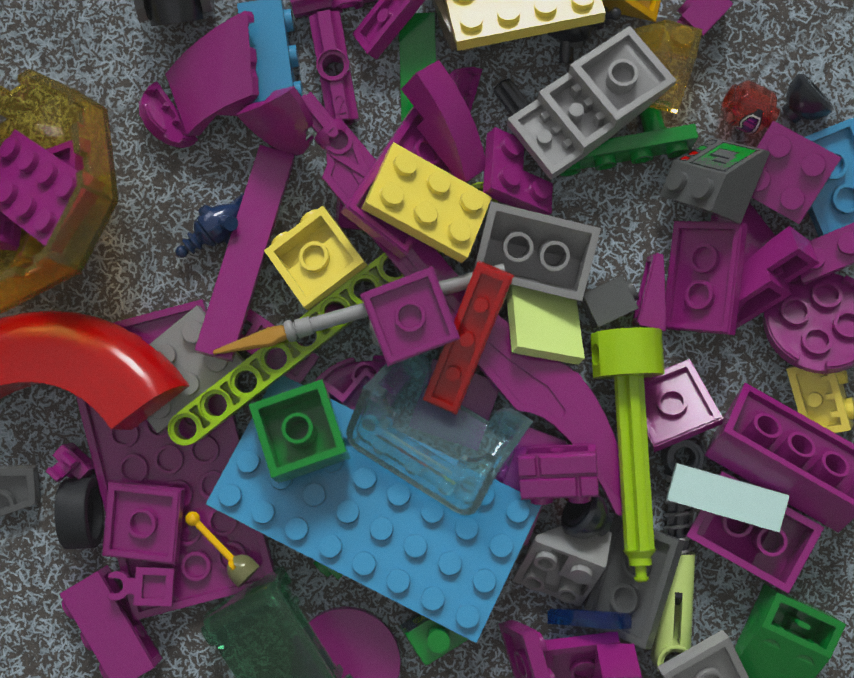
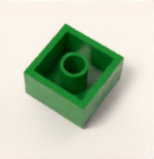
[248,379,350,484]

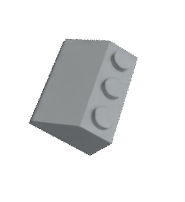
[472,202,601,301]

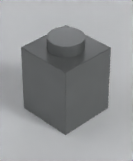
[580,275,639,328]

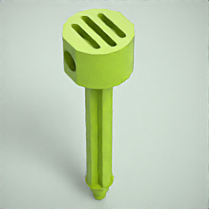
[591,327,665,583]

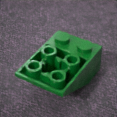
[735,583,846,678]

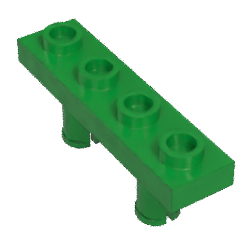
[560,98,698,177]

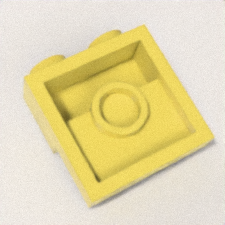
[264,205,368,311]

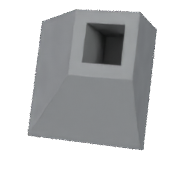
[512,526,612,606]

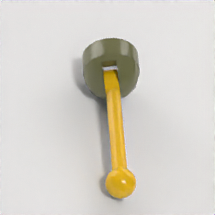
[185,511,260,588]

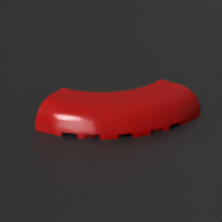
[0,310,190,430]

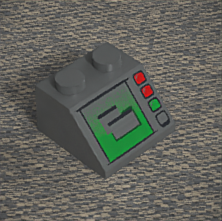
[660,137,770,224]

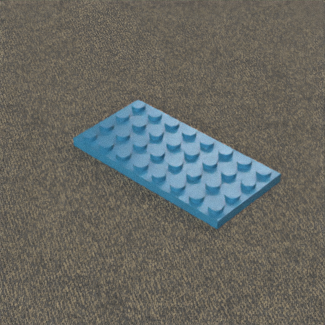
[206,376,542,643]

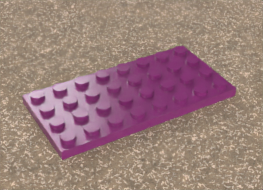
[76,299,278,621]

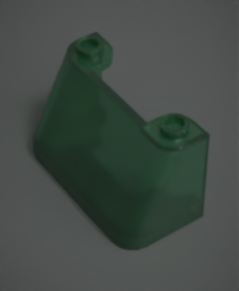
[201,566,353,678]

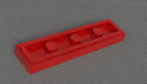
[422,261,515,415]

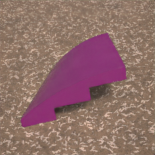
[166,11,259,136]

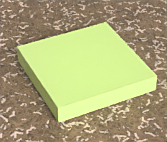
[506,284,585,365]

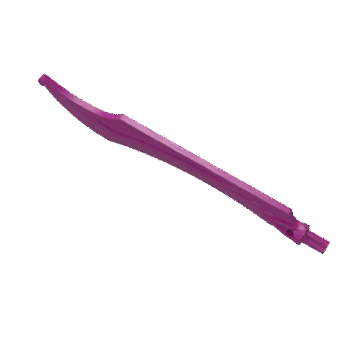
[302,91,622,516]

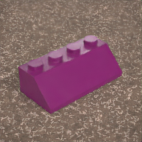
[704,383,854,533]

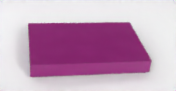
[665,221,748,336]

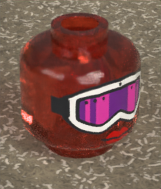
[721,80,780,135]

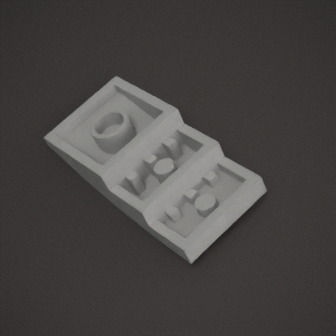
[507,26,677,180]

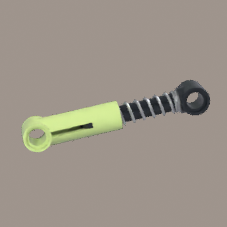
[651,439,704,673]

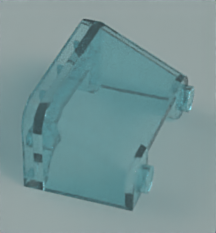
[346,353,533,515]

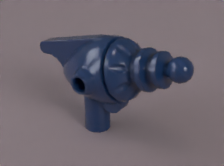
[175,193,244,258]

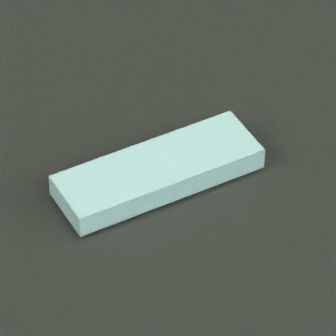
[666,463,790,532]

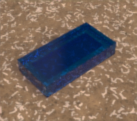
[547,608,632,629]

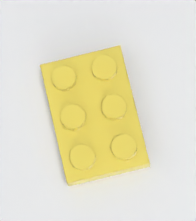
[361,142,492,263]

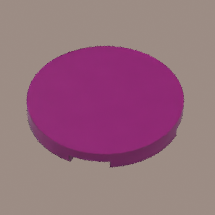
[763,273,854,374]
[291,606,401,678]

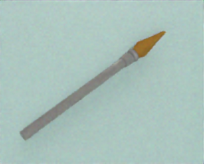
[213,264,506,355]

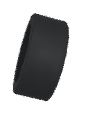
[54,477,104,550]

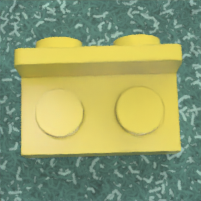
[786,366,854,433]

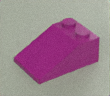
[686,471,825,594]

